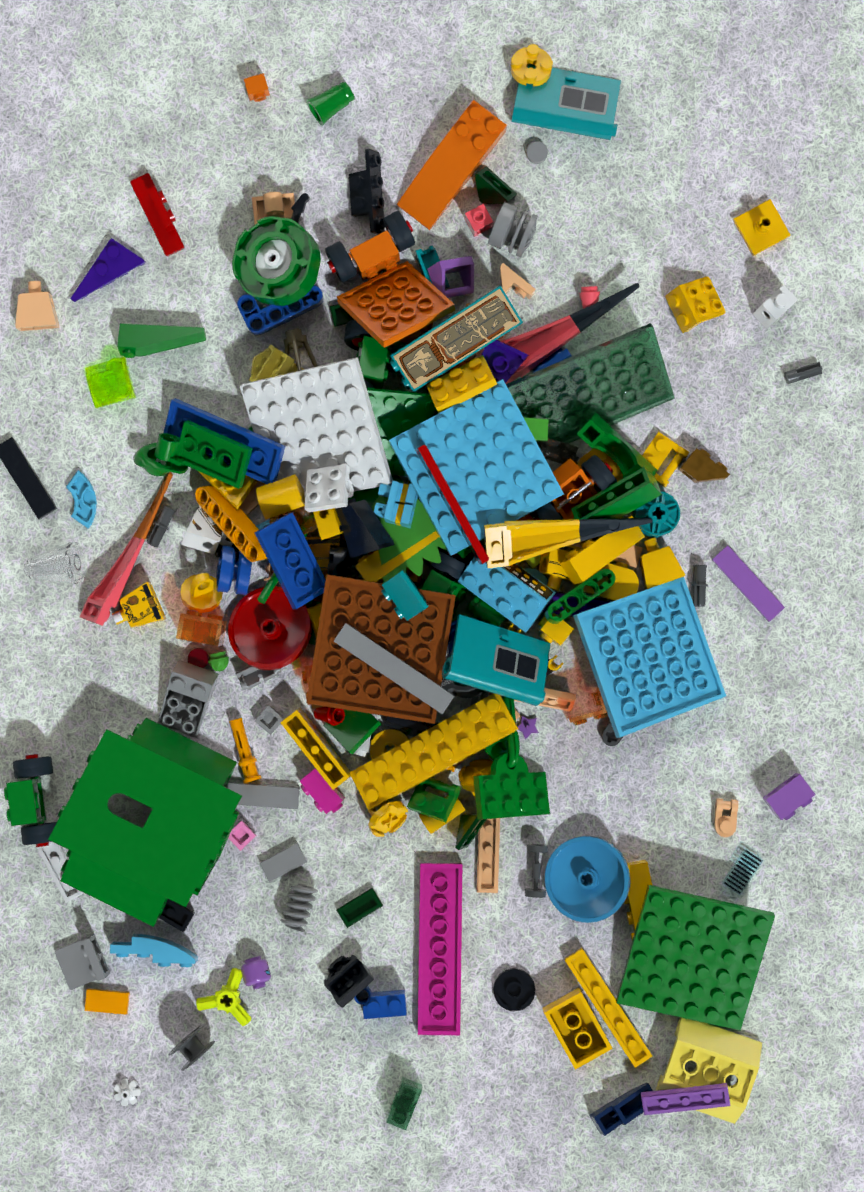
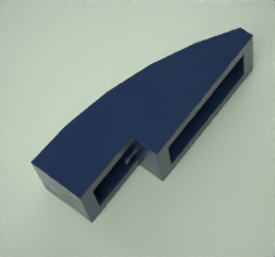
[589,1083,653,1136]

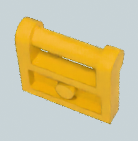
[642,431,689,488]

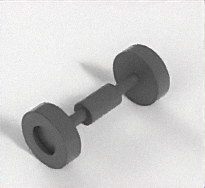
[525,844,548,898]

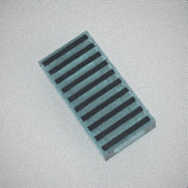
[722,848,763,895]

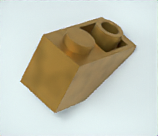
[679,448,730,483]

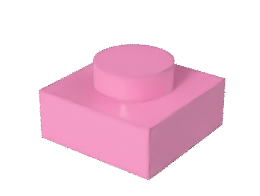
[228,820,257,851]

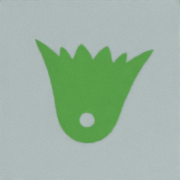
[371,496,447,583]

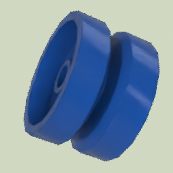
[216,545,252,595]

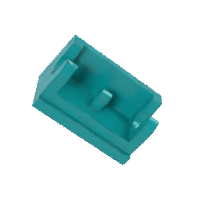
[415,246,450,289]

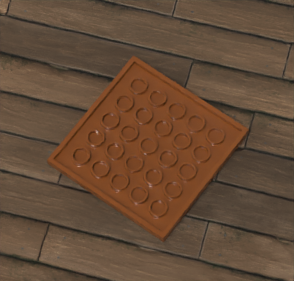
[306,574,456,724]

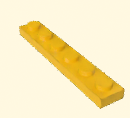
[564,947,653,1068]

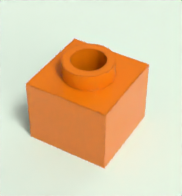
[244,73,270,102]

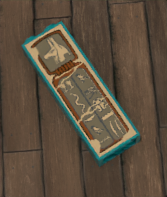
[390,285,523,392]

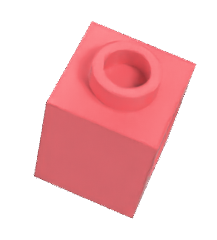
[464,203,493,237]

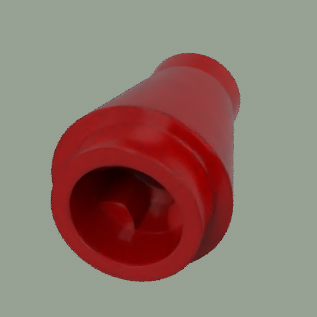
[314,706,345,726]

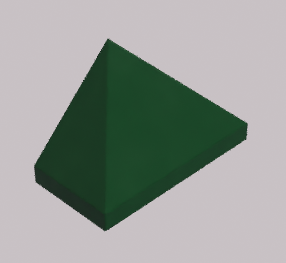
[475,166,517,204]
[455,813,487,850]

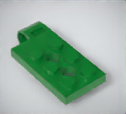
[154,420,253,489]

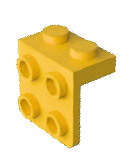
[665,277,725,333]

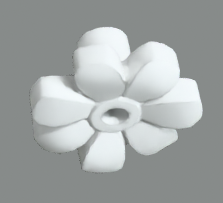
[114,1078,141,1106]

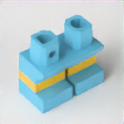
[374,481,418,528]

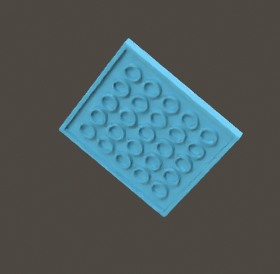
[389,379,564,556]
[573,577,726,738]

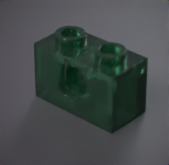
[386,1077,422,1130]

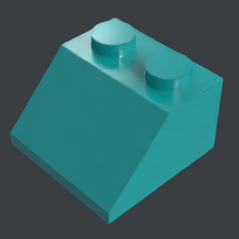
[381,569,429,621]

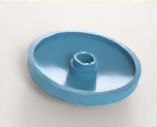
[545,836,630,923]

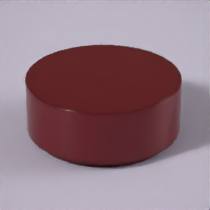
[188,648,209,668]

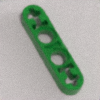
[545,569,616,624]

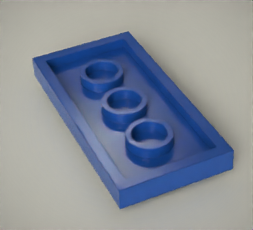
[254,512,326,609]

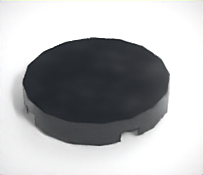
[493,968,536,1011]

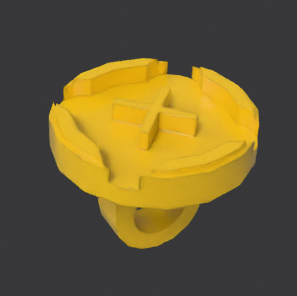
[180,573,223,613]
[458,759,493,797]
[368,801,408,837]

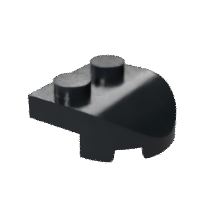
[327,535,351,577]
[324,955,374,1008]

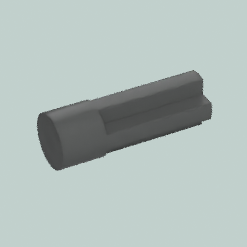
[784,362,823,384]

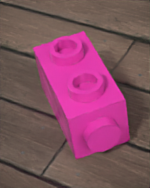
[300,768,345,814]

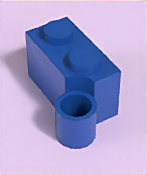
[354,986,407,1019]

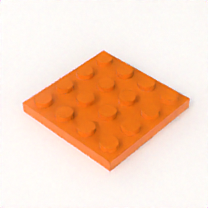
[337,261,455,348]

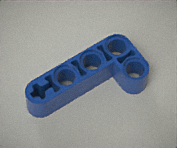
[237,286,324,335]

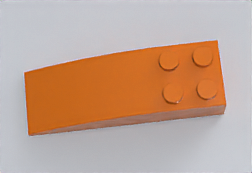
[397,100,507,230]

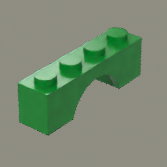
[577,412,657,478]

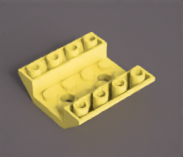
[655,1017,762,1124]

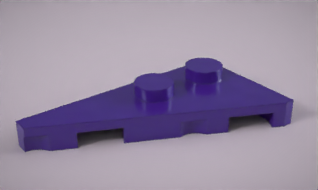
[70,238,146,302]

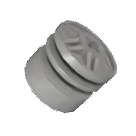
[488,202,538,257]

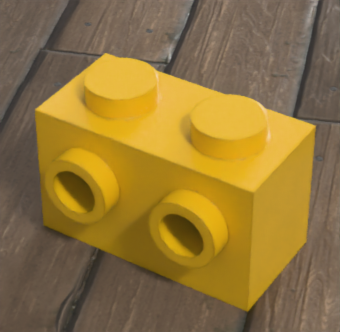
[538,613,574,646]

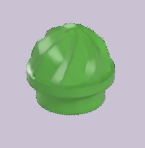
[208,651,229,672]

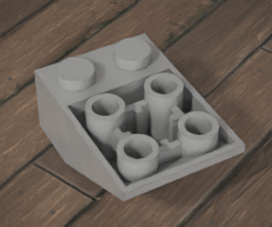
[158,660,219,738]

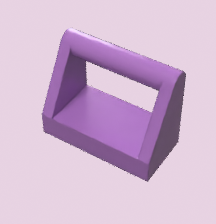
[427,256,474,298]

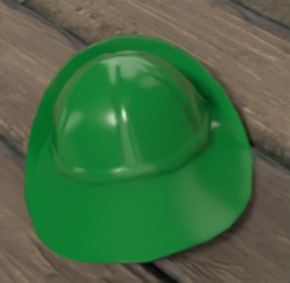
[133,443,188,476]

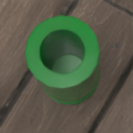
[467,596,506,627]

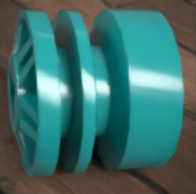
[632,492,680,538]

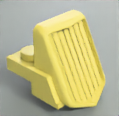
[249,344,304,382]

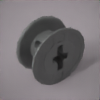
[168,1026,215,1071]

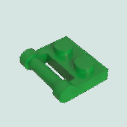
[407,778,461,823]

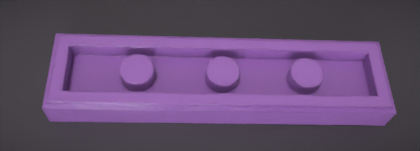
[712,545,785,622]
[641,1083,730,1115]

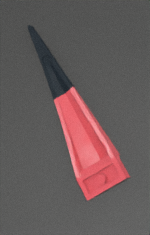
[481,283,640,385]

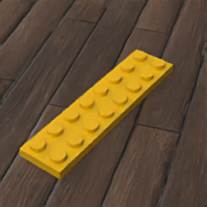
[349,693,519,810]

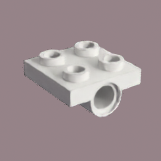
[304,464,354,512]

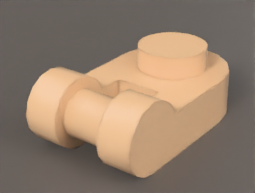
[714,798,738,837]

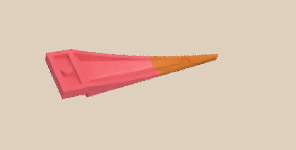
[80,472,173,626]

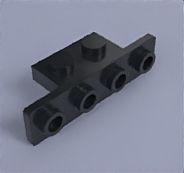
[349,149,385,235]

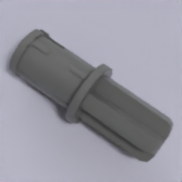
[147,505,176,547]
[691,565,708,607]

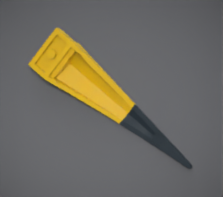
[484,518,653,568]

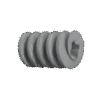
[280,884,318,932]

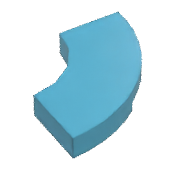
[66,470,97,529]

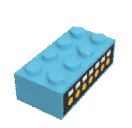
[458,544,556,633]

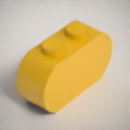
[576,562,639,601]

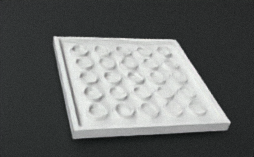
[240,357,393,497]

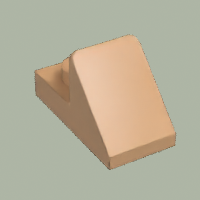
[500,263,536,299]

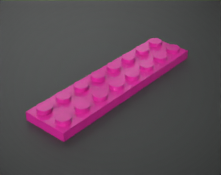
[418,863,463,1036]

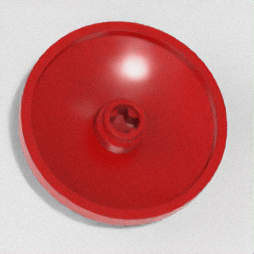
[228,586,312,670]

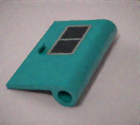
[511,64,621,140]
[442,614,550,706]

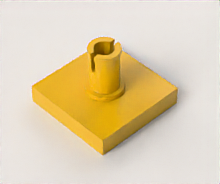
[733,199,791,256]

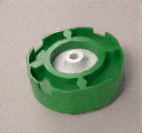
[232,216,321,306]

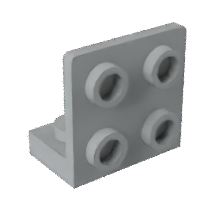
[55,934,110,990]

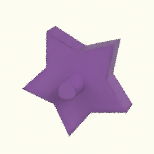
[518,716,539,740]

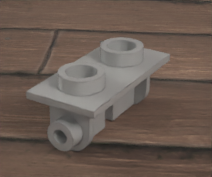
[235,666,282,690]

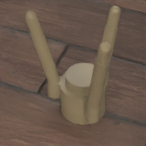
[284,329,318,371]

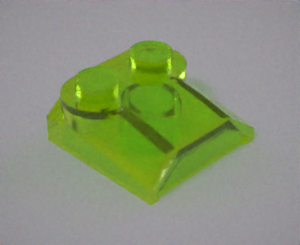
[85,357,136,408]

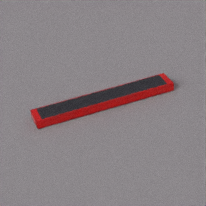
[415,445,489,564]

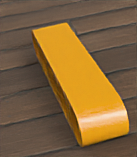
[195,485,267,562]

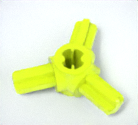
[196,968,252,1026]

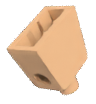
[15,281,60,331]

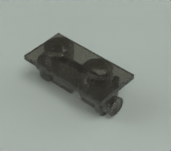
[538,438,579,464]

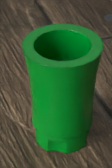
[306,82,355,126]

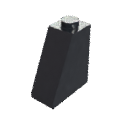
[336,498,394,558]

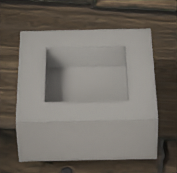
[255,705,285,735]

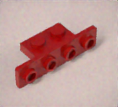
[130,173,185,257]

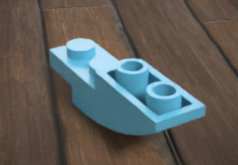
[110,934,198,967]

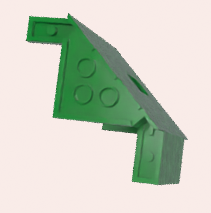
[48,718,242,927]

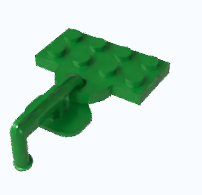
[473,696,550,820]

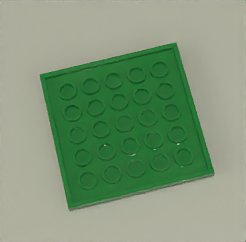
[616,885,775,1031]

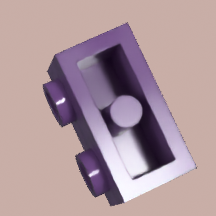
[763,773,816,820]

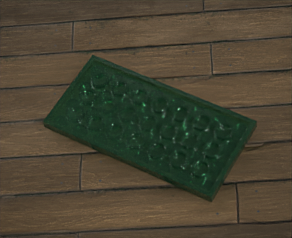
[506,323,675,454]

